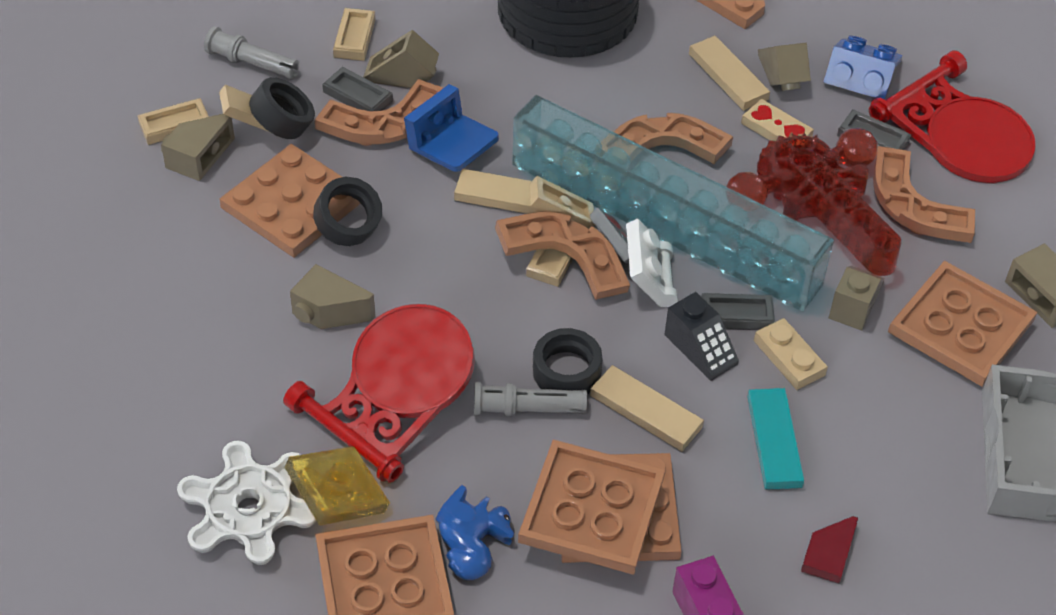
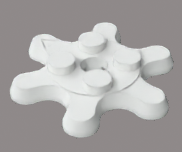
[177,441,319,565]

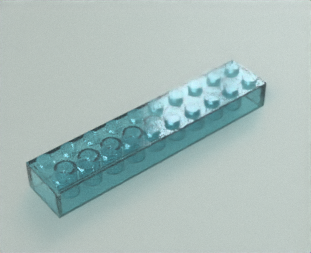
[512,95,834,312]

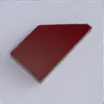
[801,516,858,584]

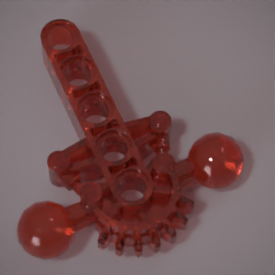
[725,128,902,276]

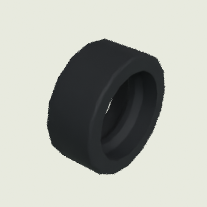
[249,77,315,139]
[313,176,382,246]
[533,328,603,394]

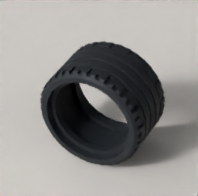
[498,0,639,58]

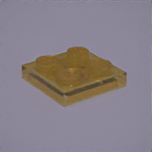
[284,446,390,526]

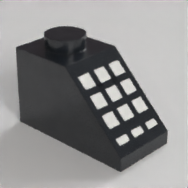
[664,292,739,381]

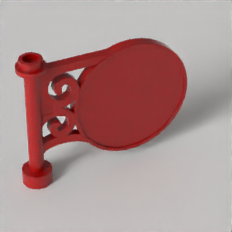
[868,50,1036,183]
[283,304,475,483]

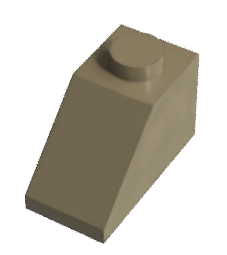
[363,30,439,88]
[758,42,811,91]
[161,114,235,181]
[1005,243,1056,328]
[290,264,376,329]
[828,266,885,331]

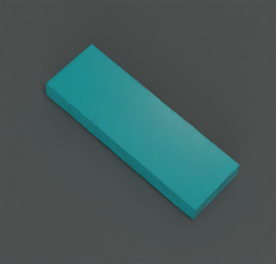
[747,388,804,490]

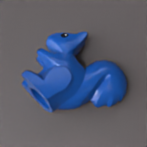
[436,484,514,580]

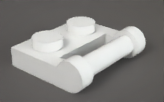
[626,219,678,307]

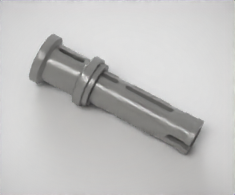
[204,26,299,79]
[474,382,587,416]

